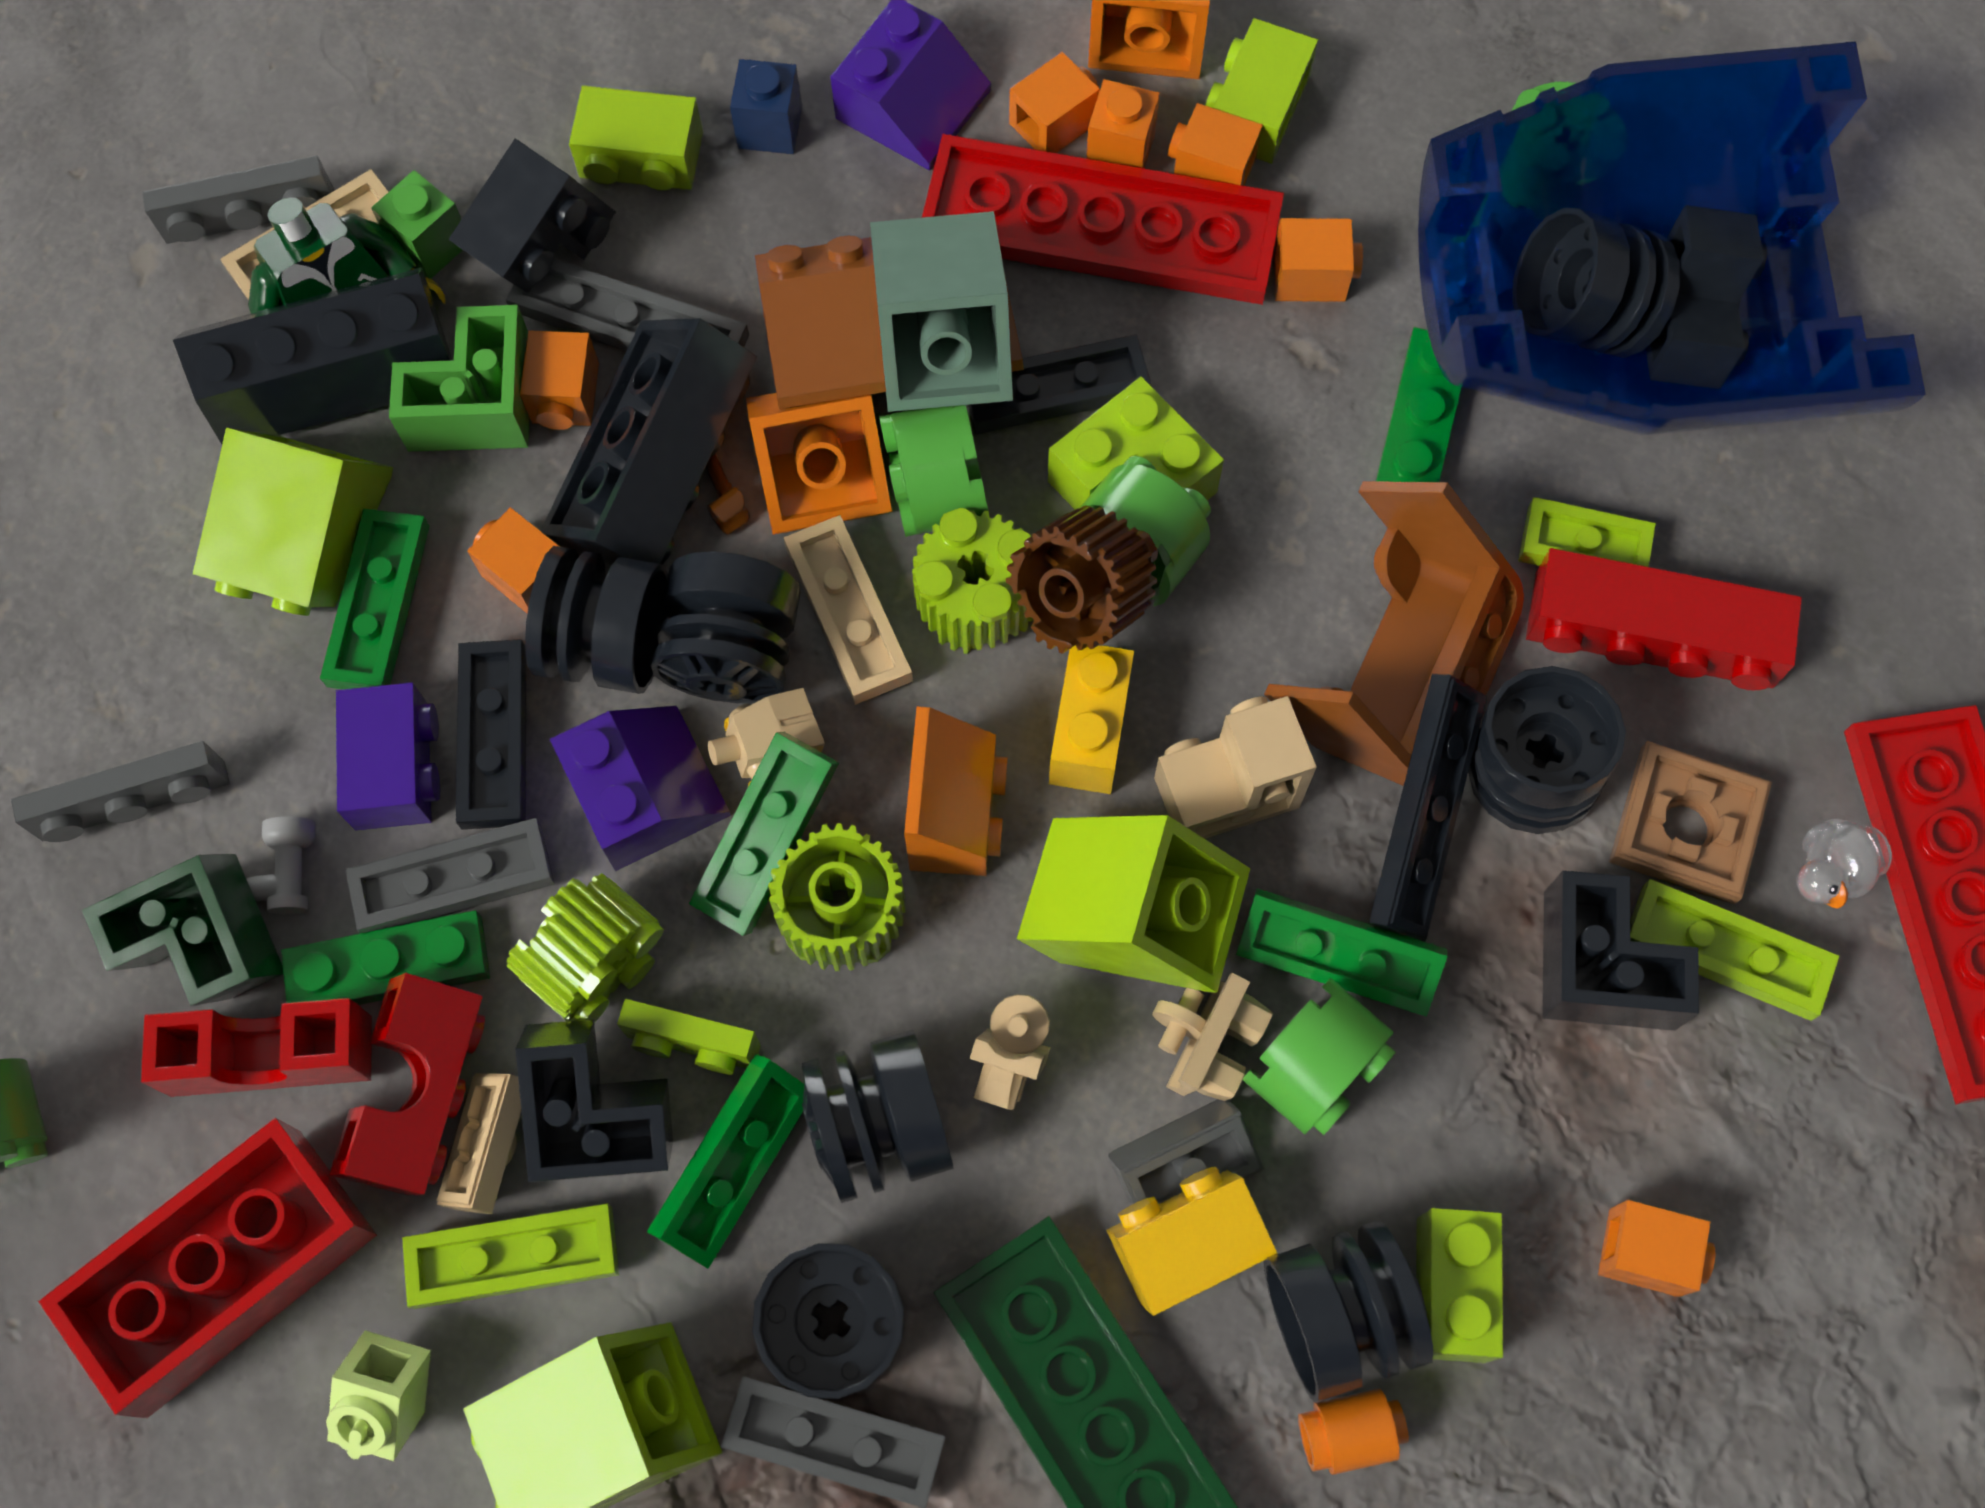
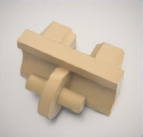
[1152,973,1273,1101]
[970,994,1051,1110]

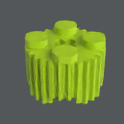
[912,508,1033,654]
[768,823,906,971]
[506,873,664,1022]

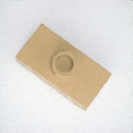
[437,1073,521,1214]

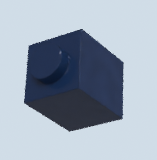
[730,59,802,155]

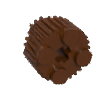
[1006,505,1158,654]

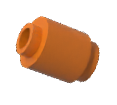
[1298,1388,1409,1475]

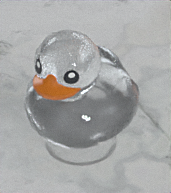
[1796,818,1892,908]

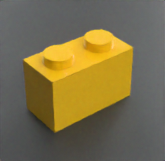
[1049,645,1134,794]
[1106,1167,1278,1316]

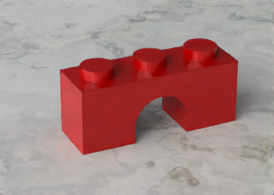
[329,973,485,1196]
[141,998,372,1097]

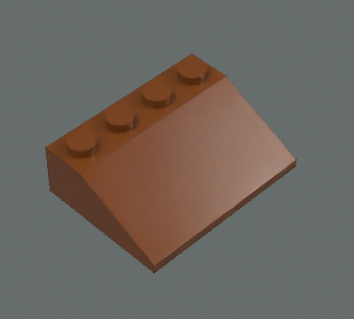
[755,236,1024,409]

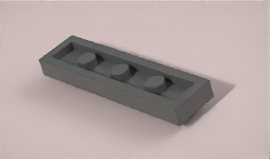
[506,259,750,351]

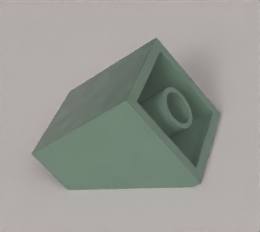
[870,211,1013,412]

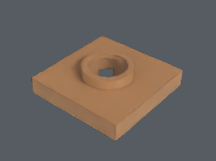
[1609,741,1772,904]

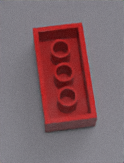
[38,1118,377,1418]

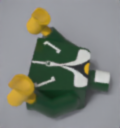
[248,197,445,313]

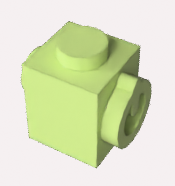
[326,1330,431,1461]

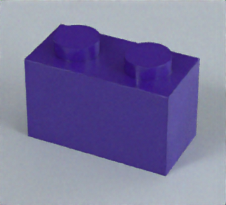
[336,682,441,831]

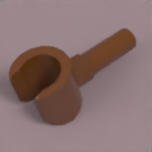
[706,454,750,535]

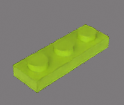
[1630,879,1839,1021]
[402,1203,619,1309]

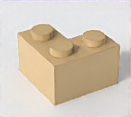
[1154,696,1317,839]

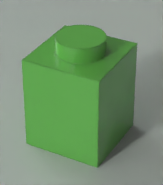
[371,170,463,279]

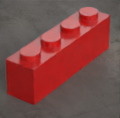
[1525,548,1802,690]

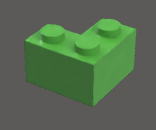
[389,305,529,452]

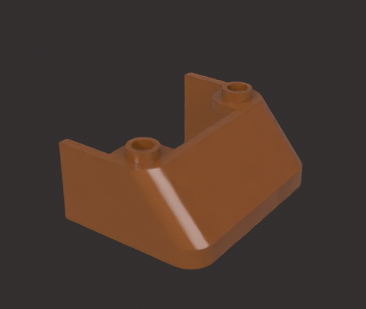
[1264,481,1524,786]

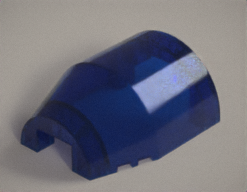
[1418,41,1926,435]

